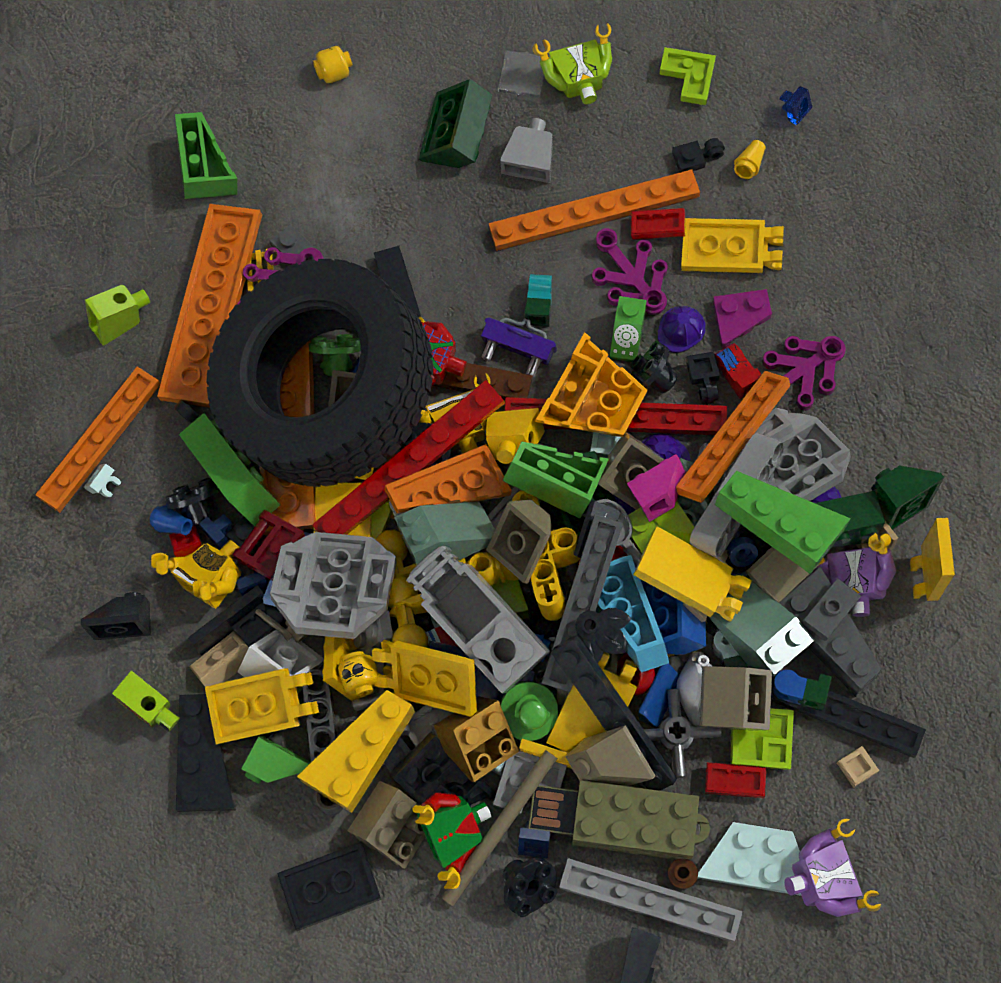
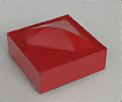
[169,526,202,557]

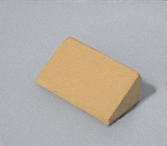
[189,631,249,687]

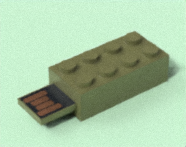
[529,780,710,861]

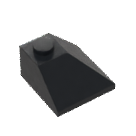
[81,592,151,640]

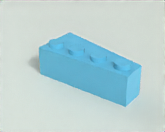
[596,555,669,672]

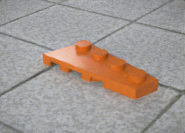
[384,444,512,514]

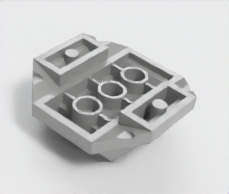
[723,408,851,501]
[270,532,396,639]

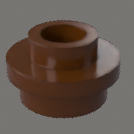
[668,858,698,889]

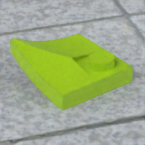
[628,501,694,554]
[730,708,794,770]

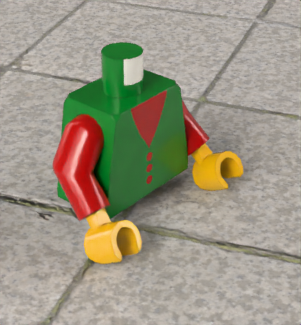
[413,792,491,889]

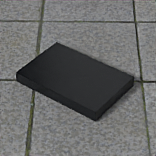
[277,842,382,931]

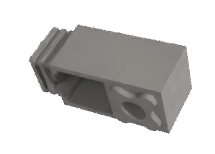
[406,546,551,693]

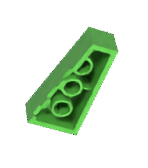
[179,413,281,526]
[715,471,851,574]

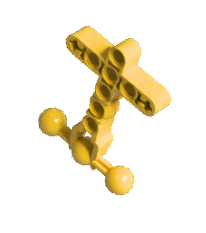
[375,491,580,648]

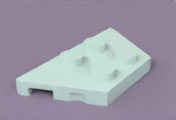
[697,822,801,896]

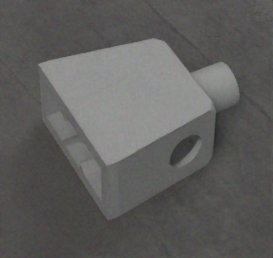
[500,118,553,183]

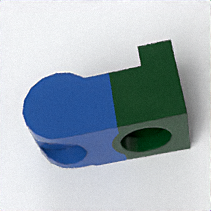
[772,670,832,710]

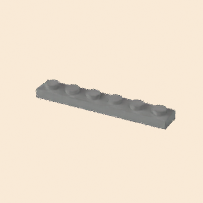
[559,858,743,942]

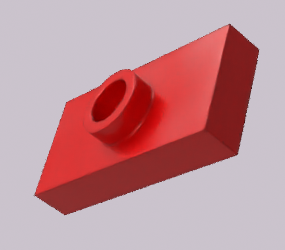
[631,208,685,239]
[705,762,766,798]

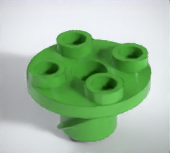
[308,334,361,377]
[500,681,558,741]

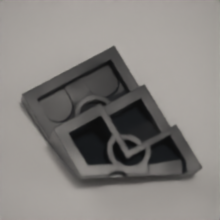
[390,732,496,808]

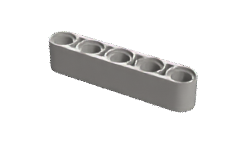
[690,433,784,557]

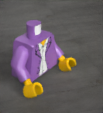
[816,533,896,617]
[784,819,881,917]

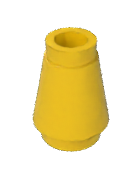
[734,140,766,179]

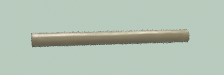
[441,750,558,906]

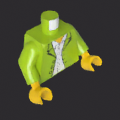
[532,23,612,104]

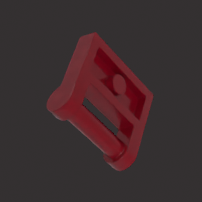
[231,510,305,581]

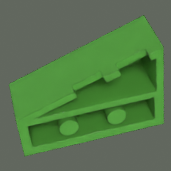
[175,112,237,199]
[503,441,609,518]

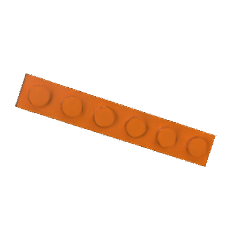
[36,367,160,513]
[676,371,790,503]

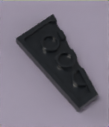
[176,694,236,812]

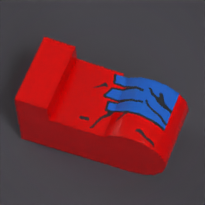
[714,343,762,399]

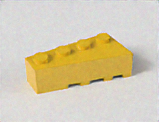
[297,690,415,813]

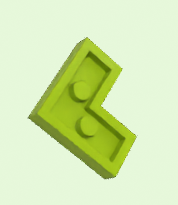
[660,47,716,105]

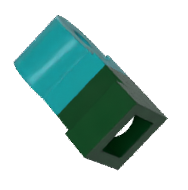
[525,274,552,327]

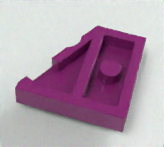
[713,289,772,348]

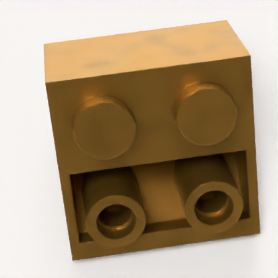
[434,696,519,782]

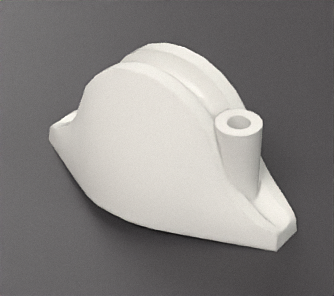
[677,651,712,726]

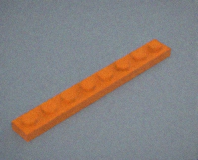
[489,170,700,251]

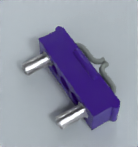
[481,318,557,377]

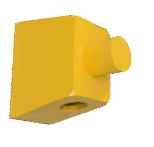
[486,408,545,464]

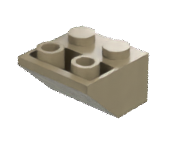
[699,666,772,731]
[347,781,425,869]

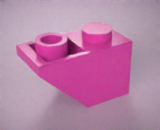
[627,454,686,522]

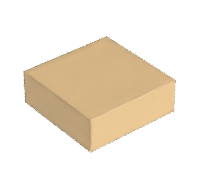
[837,746,879,788]

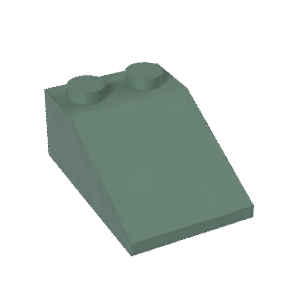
[394,502,495,566]
[708,582,815,676]

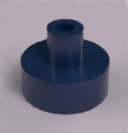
[727,537,758,567]

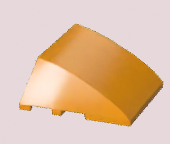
[535,332,647,437]

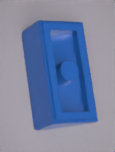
[638,663,679,728]

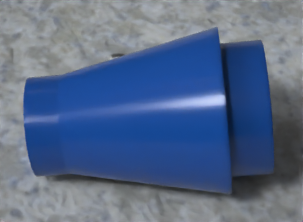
[150,505,193,535]

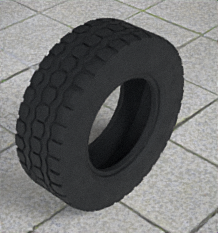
[206,259,433,487]

